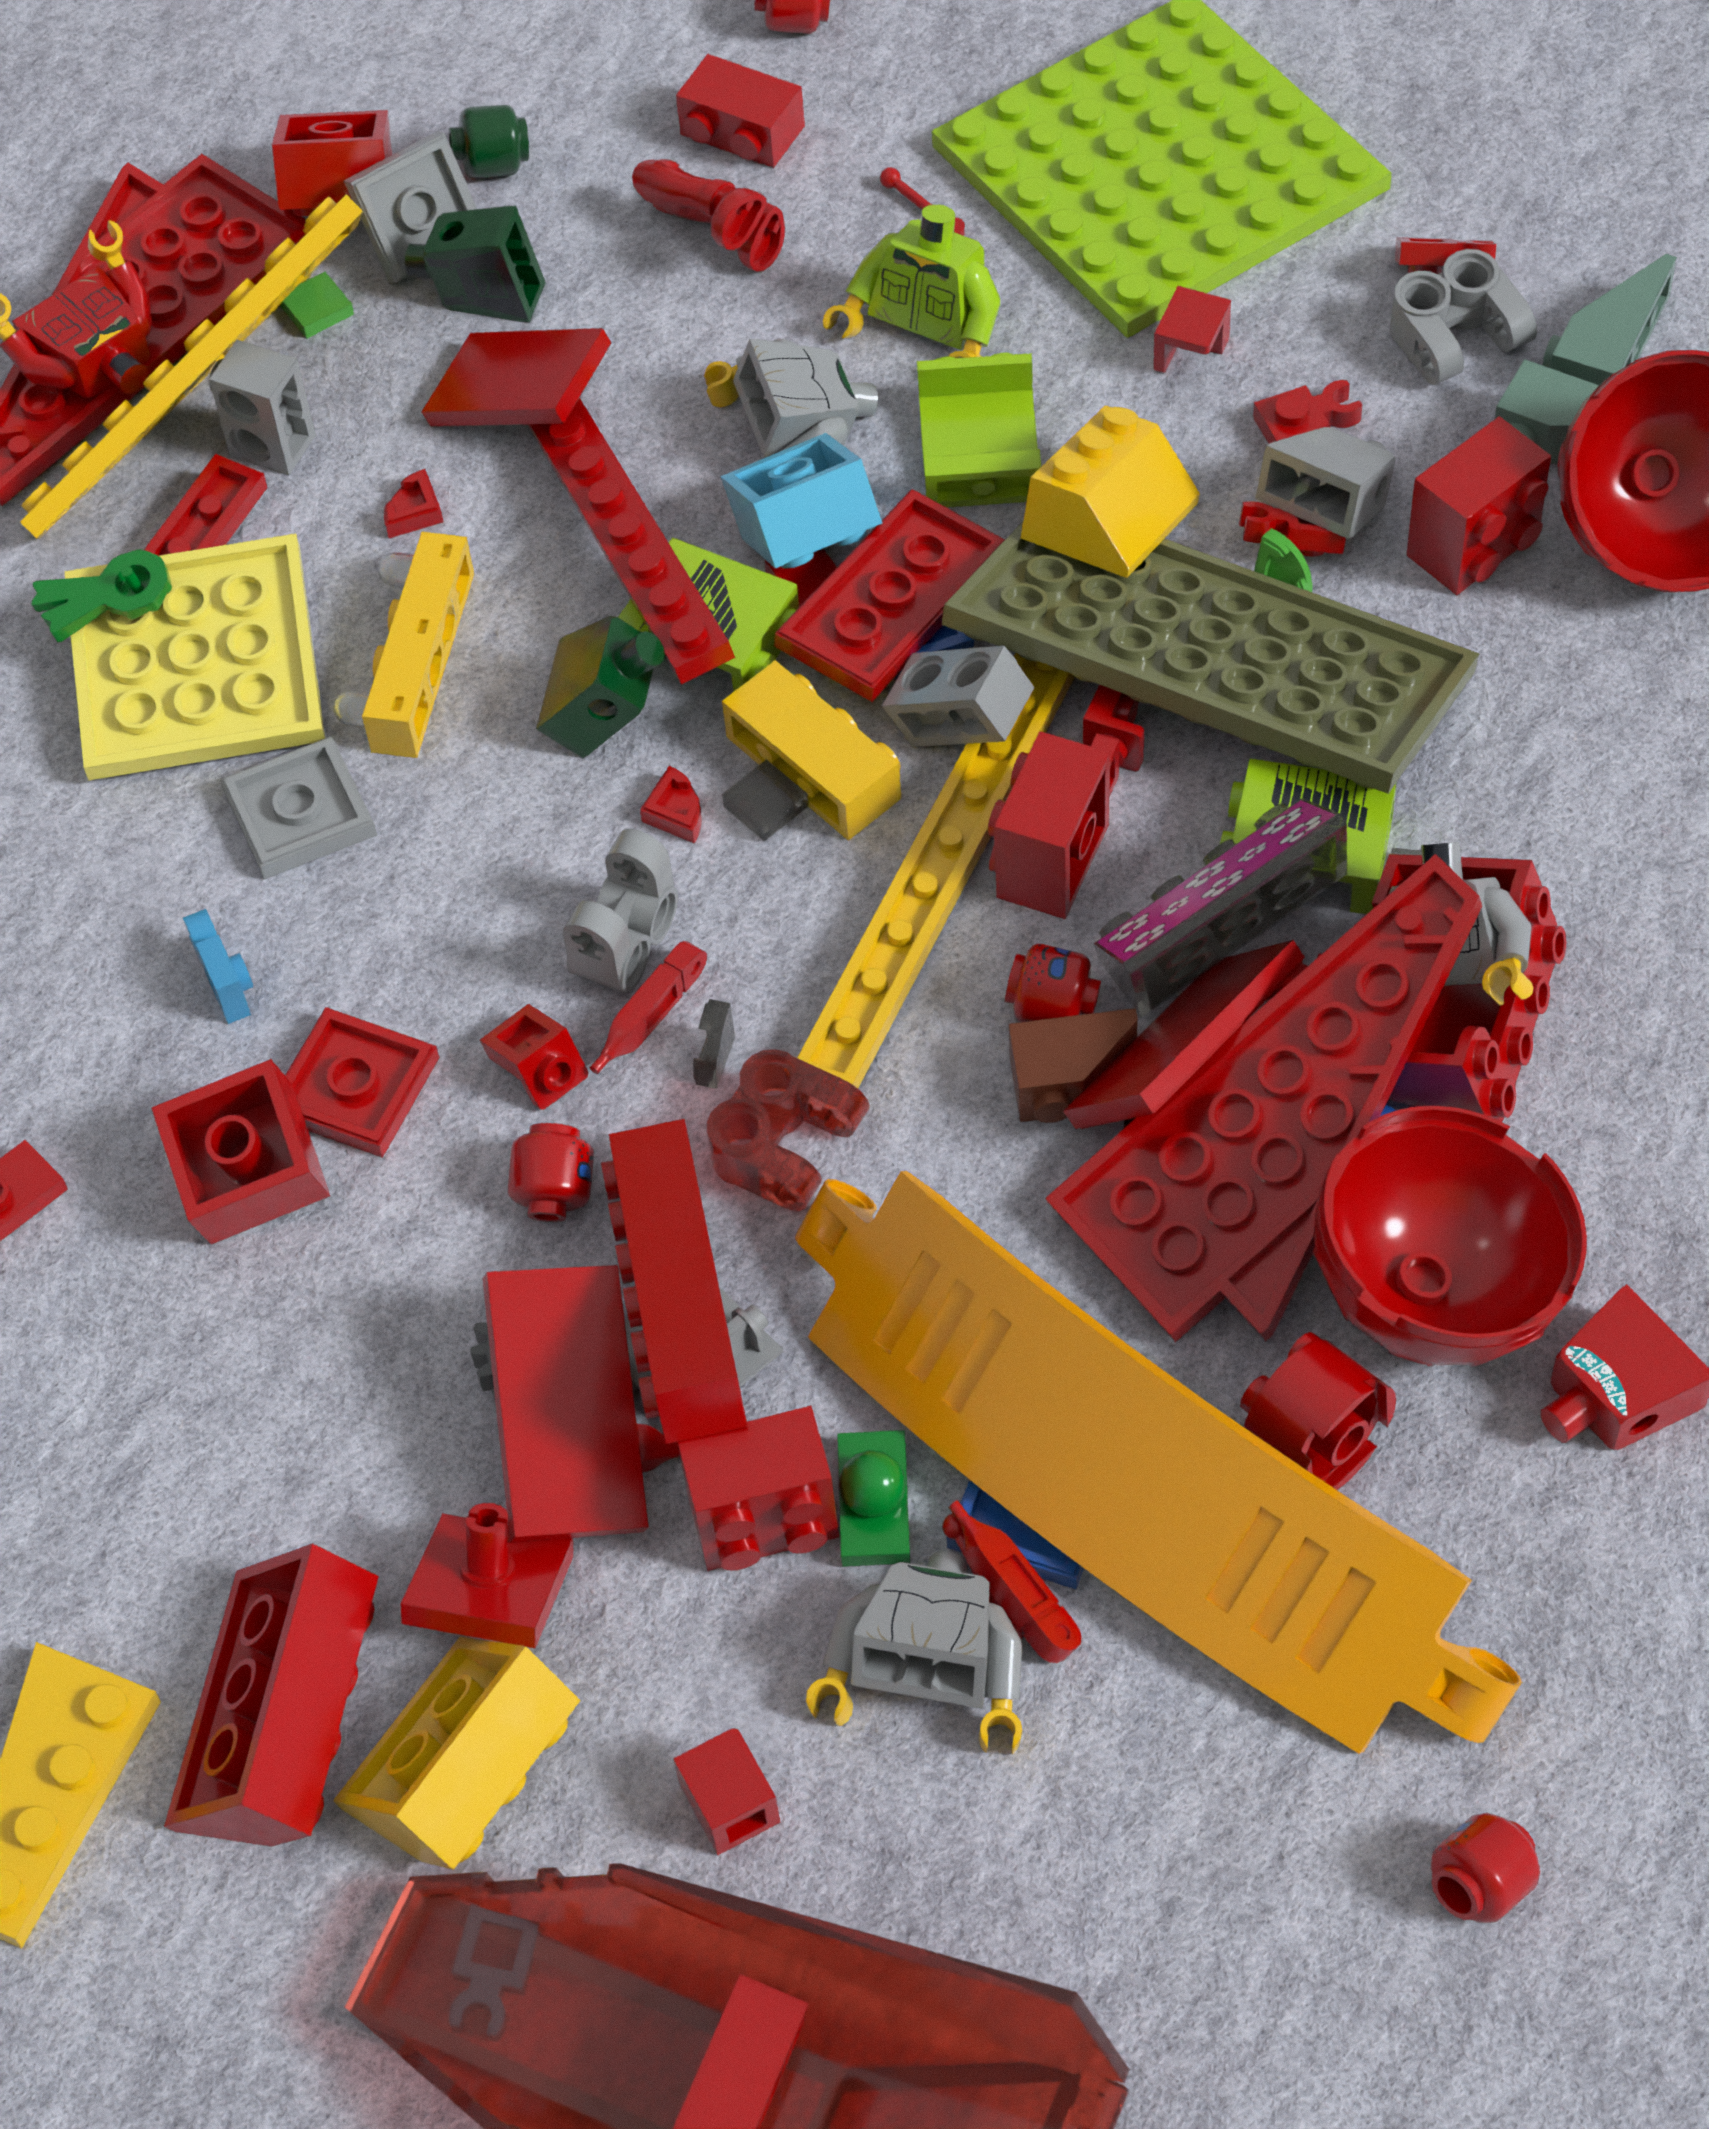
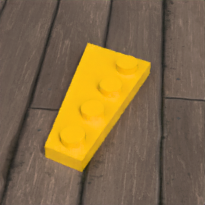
[0,1642,161,1949]

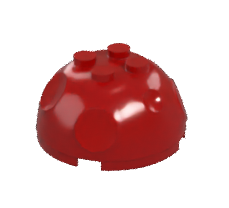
[1558,350,1709,592]
[1313,1106,1587,1367]

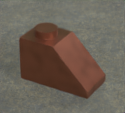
[1009,1008,1138,1123]

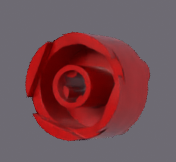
[1240,1332,1396,1490]

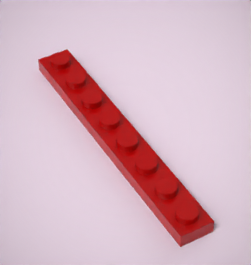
[528,397,735,685]

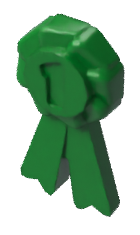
[31,549,172,643]

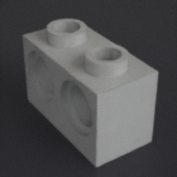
[209,340,316,475]
[882,645,1034,747]

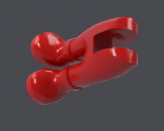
[632,159,785,272]

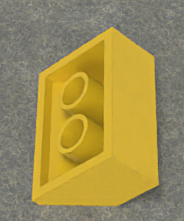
[1020,405,1200,578]
[333,1636,581,1870]

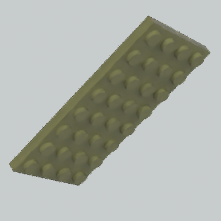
[942,521,1479,794]

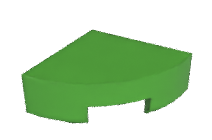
[1254,528,1313,592]

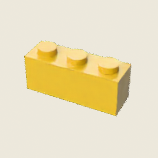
[722,660,901,841]

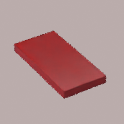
[774,489,1005,702]
[1063,940,1305,1129]
[482,1265,649,1542]

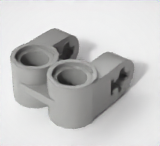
[1390,249,1537,385]
[563,829,678,993]

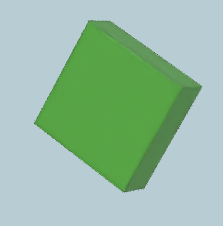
[280,272,354,339]

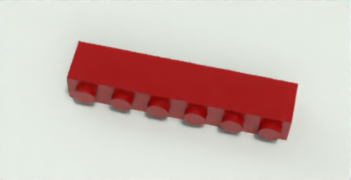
[601,1118,748,1444]

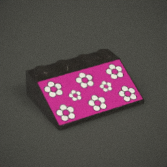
[1094,798,1347,1018]

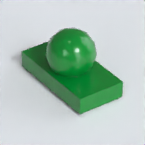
[837,1430,911,1567]

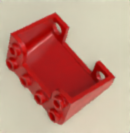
[1371,854,1566,1122]

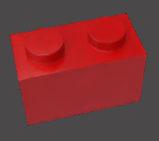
[676,54,805,168]

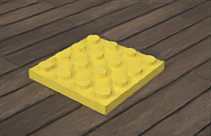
[64,533,325,781]

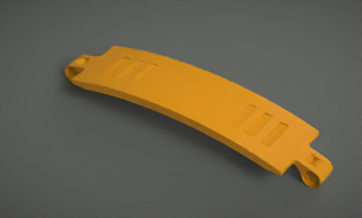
[795,1171,1522,1754]

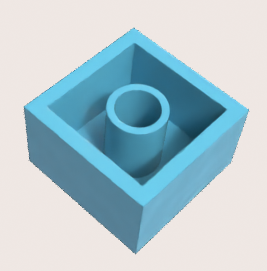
[720,433,882,568]

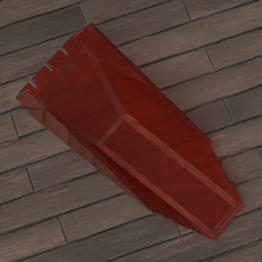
[345,1863,1130,2129]

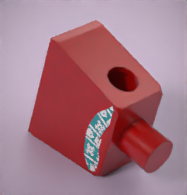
[1540,1284,1709,1450]

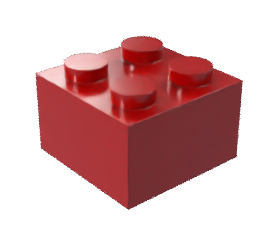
[272,110,392,216]
[1406,416,1551,596]
[987,731,1110,920]
[151,1059,330,1245]
[677,1405,839,1571]

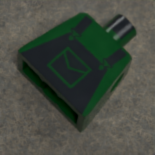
[405,206,546,323]
[536,616,665,758]

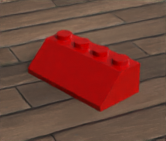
[164,1543,379,1847]

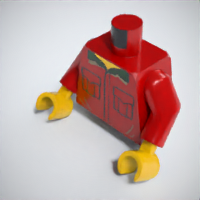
[0,221,152,398]

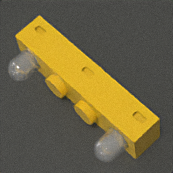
[333,531,474,758]

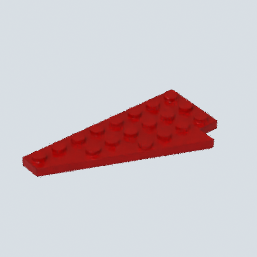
[0,153,306,506]
[1045,854,1483,1342]

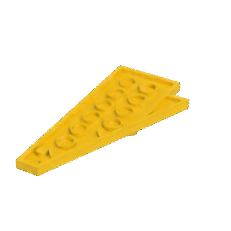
[20,194,363,539]

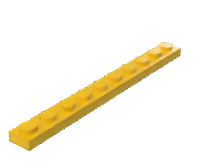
[792,653,1075,1101]

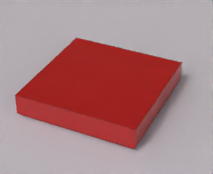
[285,1007,440,1158]

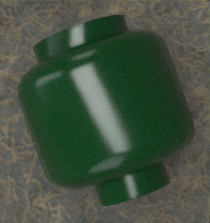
[449,105,529,178]

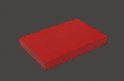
[421,328,612,426]

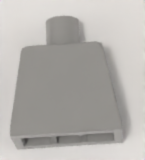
[1255,427,1396,539]

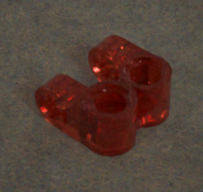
[707,1049,870,1211]

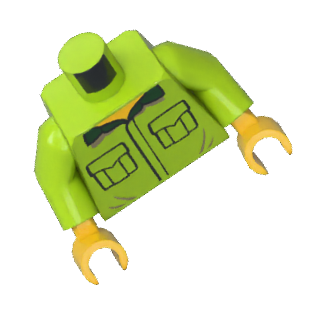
[822,204,1000,358]

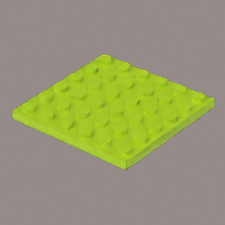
[932,0,1392,339]

